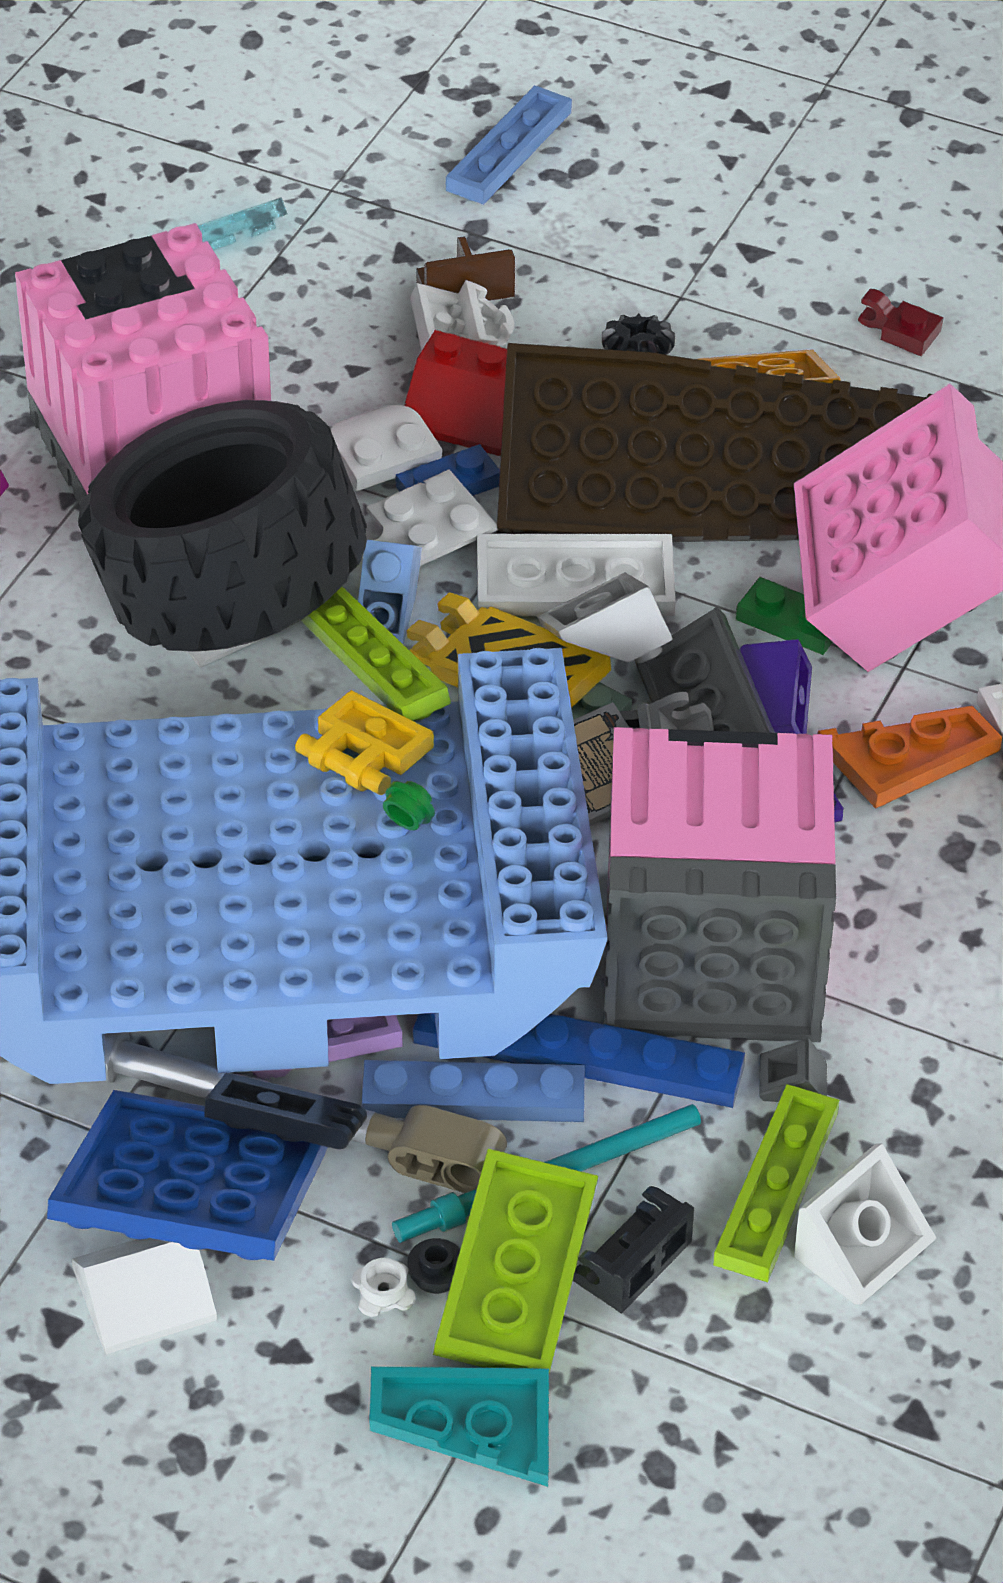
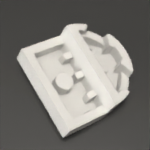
[410,280,514,351]
[331,405,442,492]

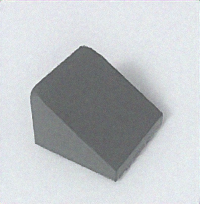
[759,1038,827,1102]

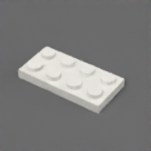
[477,534,676,616]

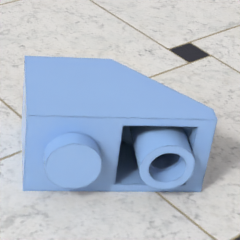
[358,540,422,644]

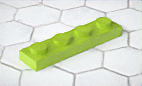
[713,1084,840,1283]

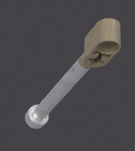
[105,1032,507,1193]

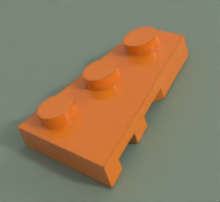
[818,706,1002,809]

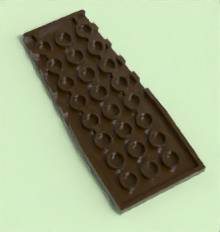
[496,343,933,542]

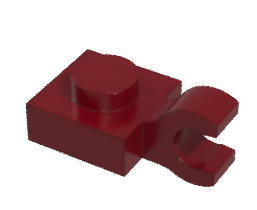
[858,289,944,357]

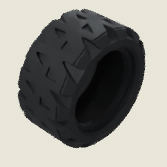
[78,400,367,652]

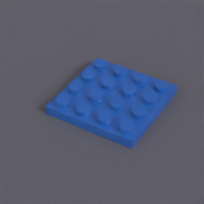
[47,1090,328,1261]

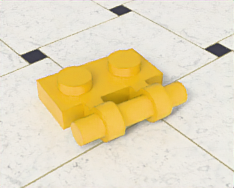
[295,690,434,795]

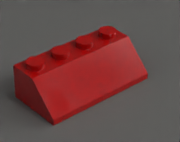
[404,330,507,457]

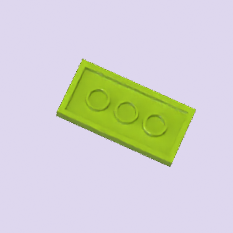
[433,1149,598,1373]

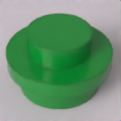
[383,781,435,831]

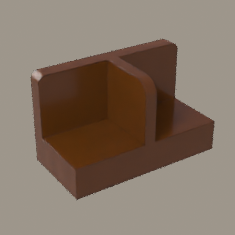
[416,236,515,301]

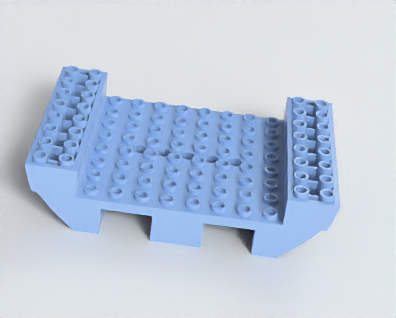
[0,648,608,1084]

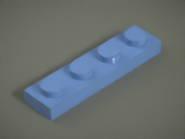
[446,85,572,205]
[362,1060,585,1122]

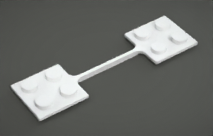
[187,470,498,668]

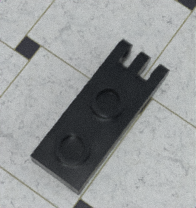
[204,1073,367,1150]

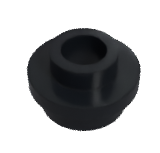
[407,1238,460,1294]

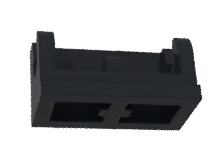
[573,1186,694,1314]

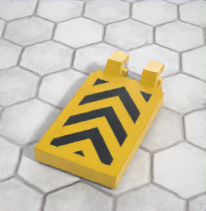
[406,592,612,708]

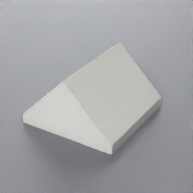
[794,1143,936,1304]
[71,1238,217,1354]

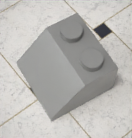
[537,572,673,663]

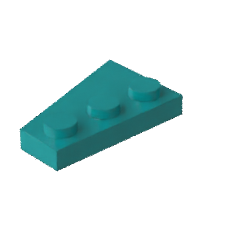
[369,1366,549,1487]

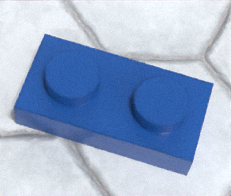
[395,444,500,496]

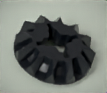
[602,313,675,355]

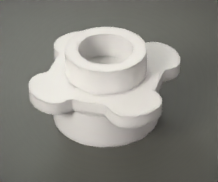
[352,1258,415,1317]

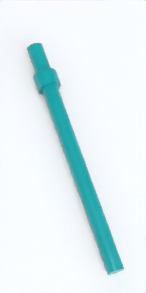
[392,1104,701,1243]

